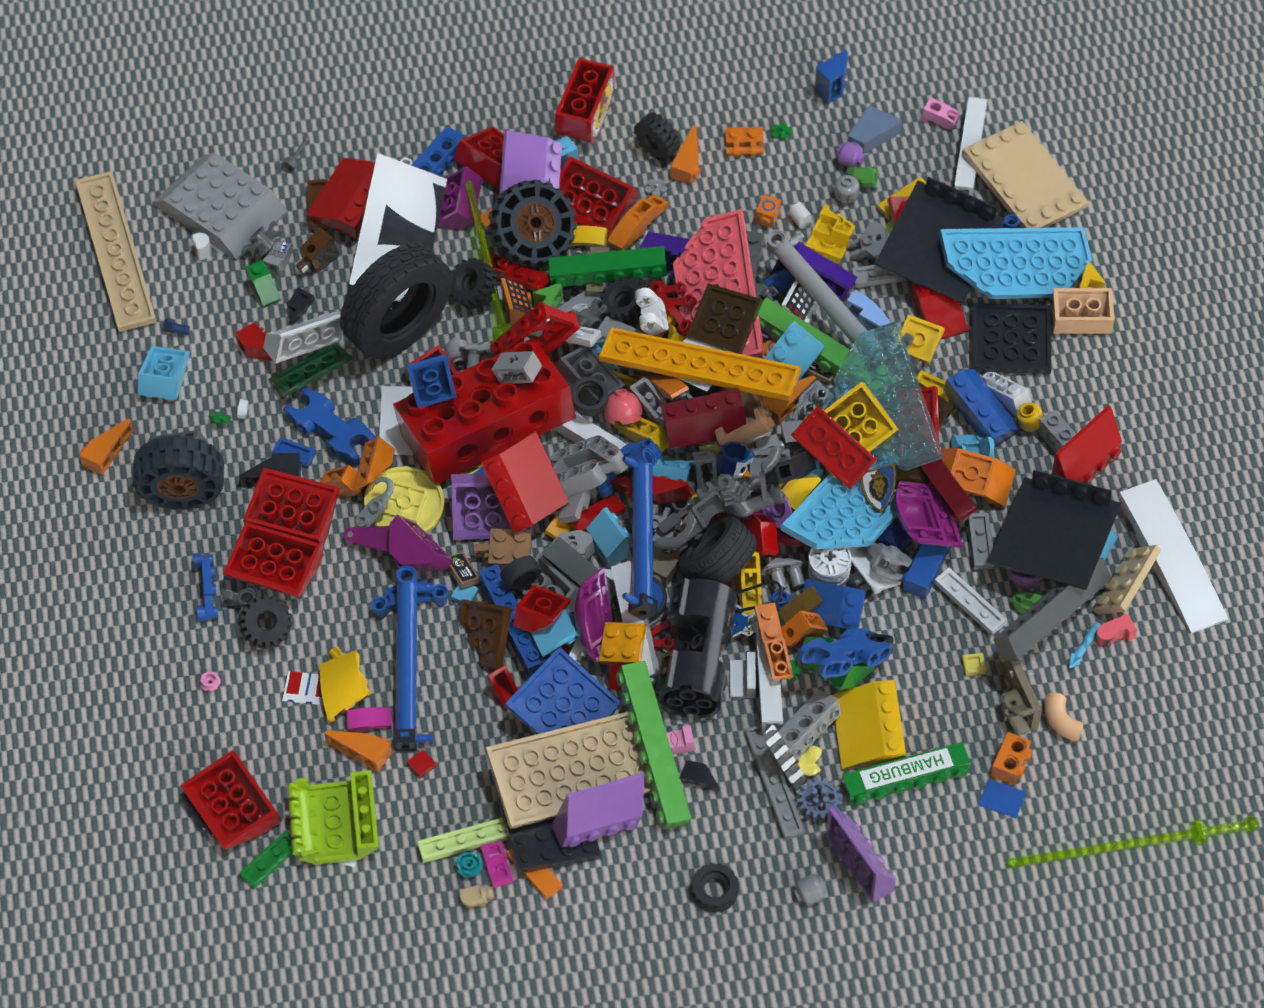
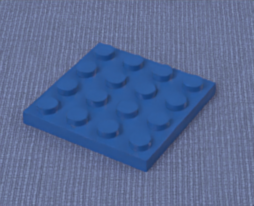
[504,647,622,735]

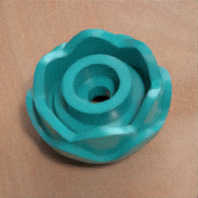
[456,852,483,877]

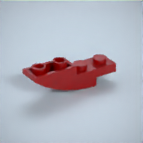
[481,252,550,292]
[611,476,694,504]

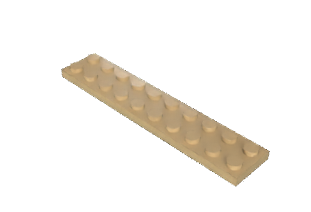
[75,171,157,332]

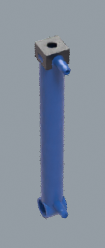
[622,447,658,620]
[394,565,434,751]

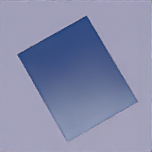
[978,779,1026,818]

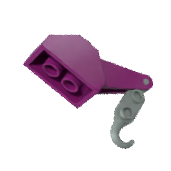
[344,477,453,572]

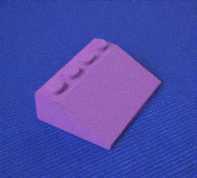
[500,130,562,194]
[451,473,534,540]
[552,773,644,848]
[826,806,896,903]

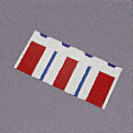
[282,671,355,709]

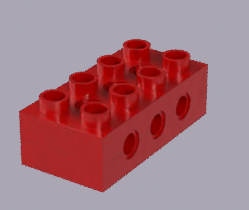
[393,338,576,485]

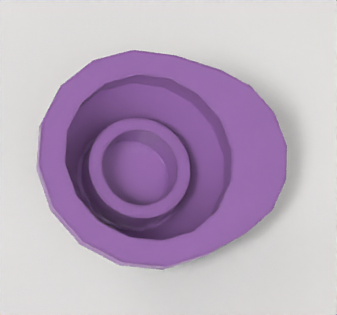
[760,497,792,528]
[1010,569,1042,590]

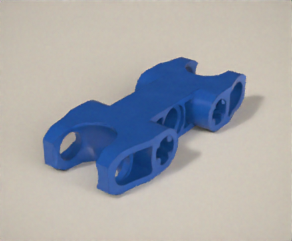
[283,388,376,466]
[797,628,893,678]

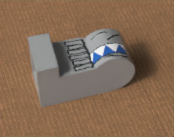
[263,239,293,277]

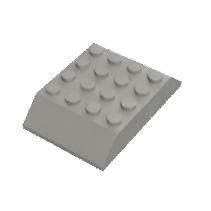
[152,153,288,261]

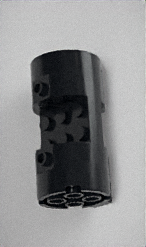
[655,578,737,718]

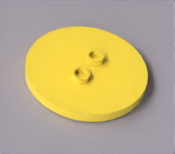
[364,466,445,533]

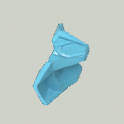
[951,433,995,458]

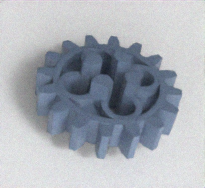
[797,777,843,823]

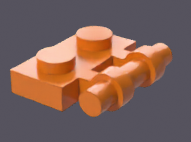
[725,127,764,156]

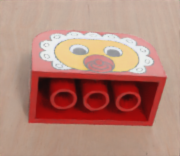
[555,58,615,143]

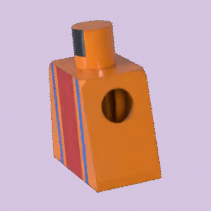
[781,610,829,649]

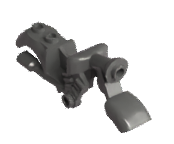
[653,446,786,553]

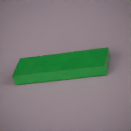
[239,831,294,889]

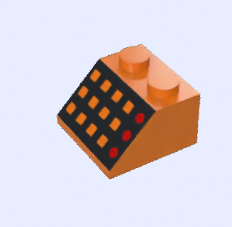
[501,278,534,327]

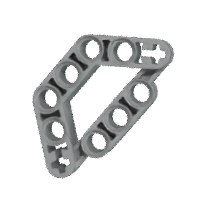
[549,435,628,498]

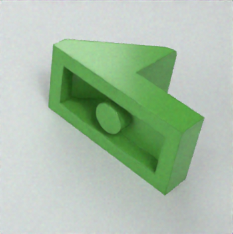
[533,283,563,319]

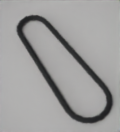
[735,580,783,613]

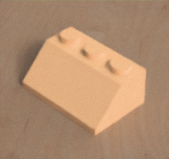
[1052,288,1114,334]

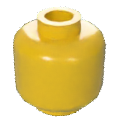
[1016,403,1044,432]

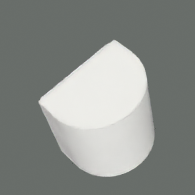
[788,202,812,229]
[192,233,211,260]

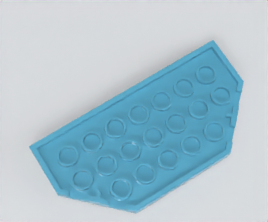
[938,227,1092,299]
[781,448,899,549]

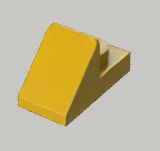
[1080,262,1105,288]

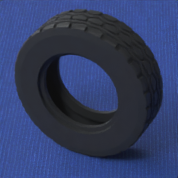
[340,243,453,359]

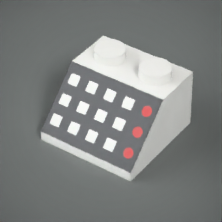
[782,279,819,324]

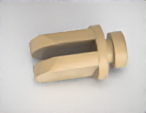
[460,884,494,909]

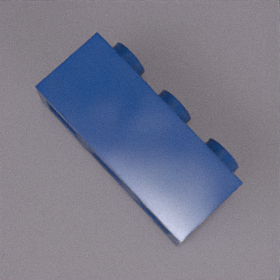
[902,543,949,599]

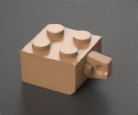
[474,528,532,571]

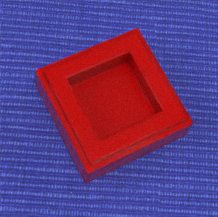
[407,749,437,779]

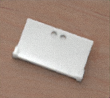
[848,547,902,594]

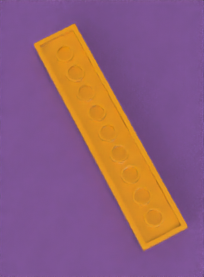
[599,327,801,401]

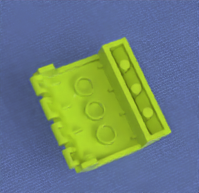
[287,770,379,865]

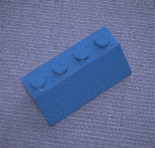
[943,369,1022,447]

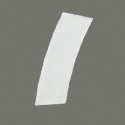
[379,386,414,455]

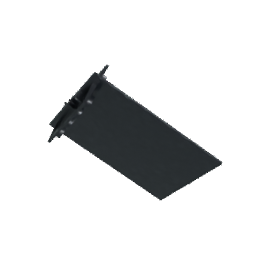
[875,177,1005,304]
[988,470,1122,590]

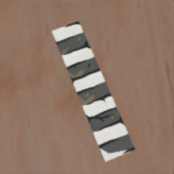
[762,725,807,793]

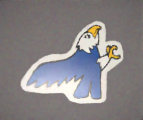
[732,605,757,638]

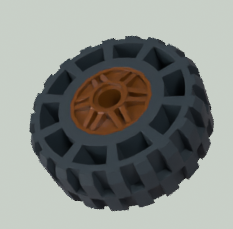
[488,180,577,268]
[132,435,224,510]

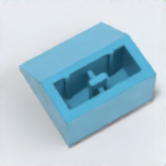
[586,507,630,568]
[531,607,578,657]

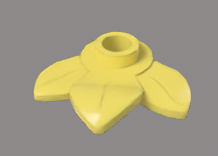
[796,746,822,776]

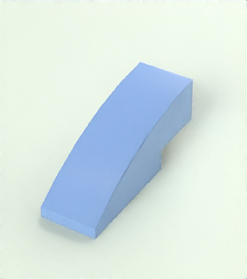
[847,290,894,343]

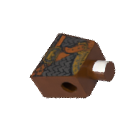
[296,227,340,274]

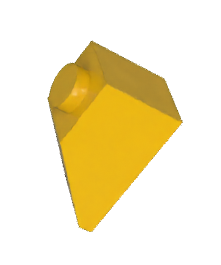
[776,475,822,510]

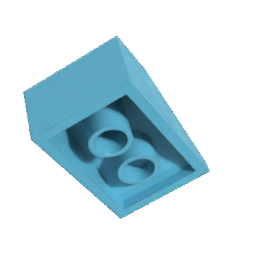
[137,346,190,400]

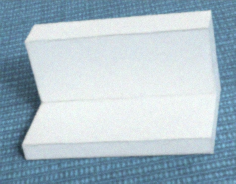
[730,652,756,699]

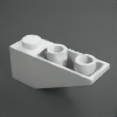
[981,372,1032,417]

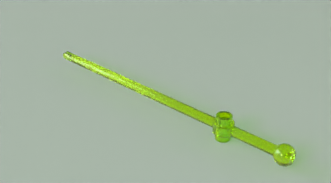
[465,181,513,339]
[1008,816,1259,867]

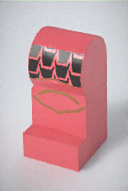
[1096,613,1137,648]

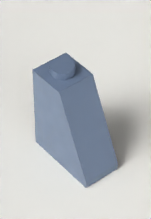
[847,105,902,155]

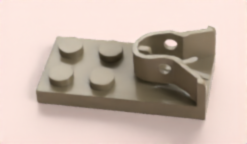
[997,652,1042,735]

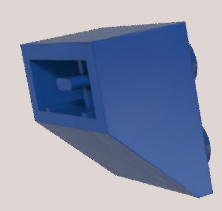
[815,50,848,104]

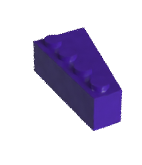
[640,231,690,271]
[769,242,858,302]

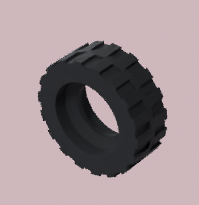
[691,863,739,913]

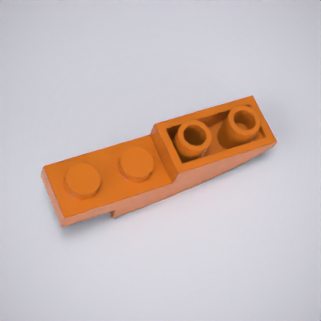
[607,194,668,250]
[754,603,793,681]

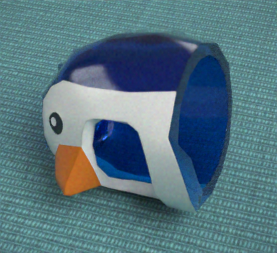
[716,442,754,480]

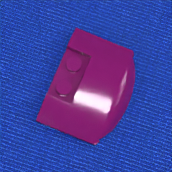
[895,481,963,548]
[575,567,613,662]

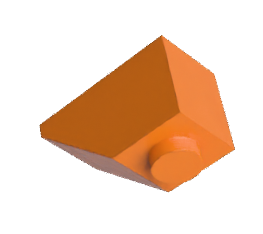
[320,465,363,498]

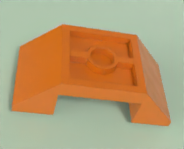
[928,448,1016,508]

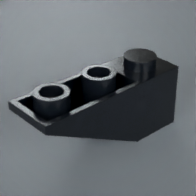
[765,450,817,484]
[239,453,301,482]

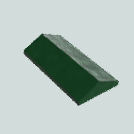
[269,343,353,397]

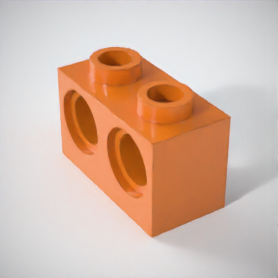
[991,732,1033,785]

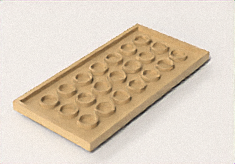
[485,712,651,829]

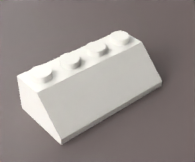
[263,312,343,364]

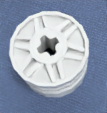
[807,548,852,586]

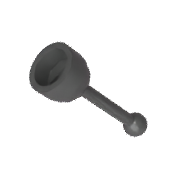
[281,136,310,173]

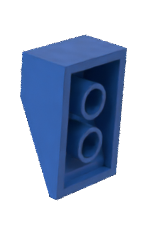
[407,354,456,408]
[803,579,866,629]

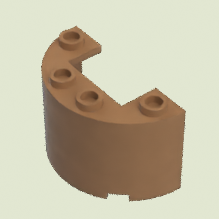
[712,387,775,454]

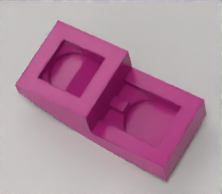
[346,707,392,732]
[480,840,514,888]

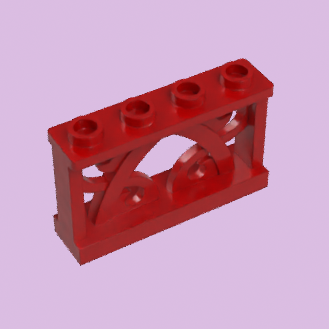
[490,301,580,356]

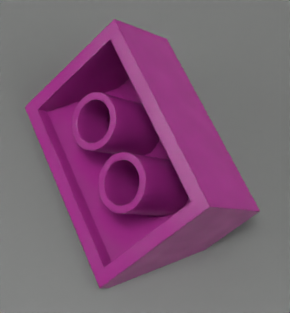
[437,167,482,230]

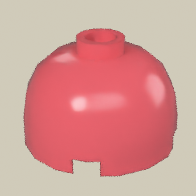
[603,389,643,425]

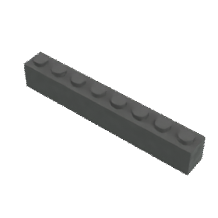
[993,557,1112,662]

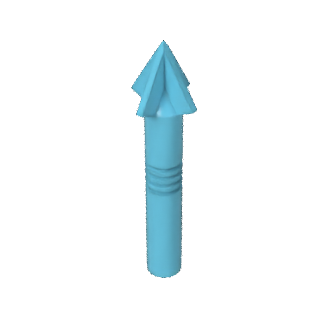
[1069,622,1101,668]

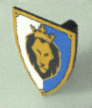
[861,463,896,513]

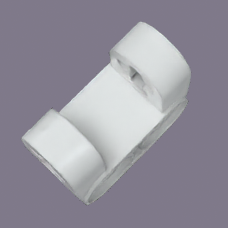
[635,288,669,336]

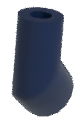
[163,318,190,336]

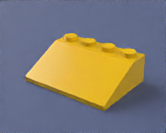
[824,382,899,479]
[831,680,906,771]

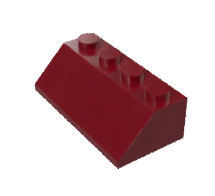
[661,389,747,450]

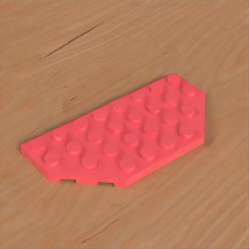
[673,209,764,357]

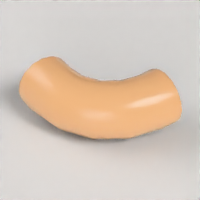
[1045,692,1083,742]

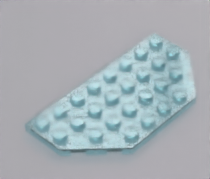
[833,320,944,471]

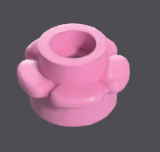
[200,672,221,691]

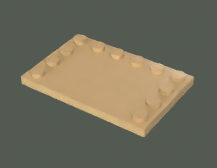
[962,121,1089,228]

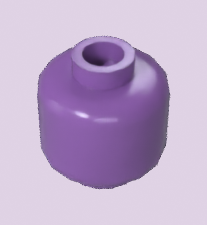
[835,141,865,168]

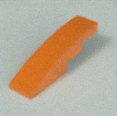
[634,372,689,399]

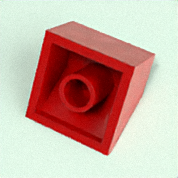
[513,585,571,633]

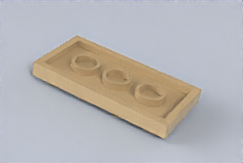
[1093,544,1161,615]

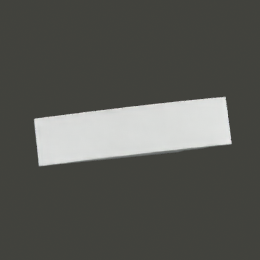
[1119,479,1228,634]

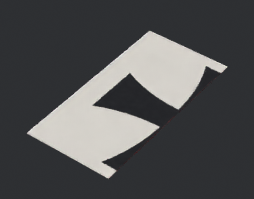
[349,153,447,302]

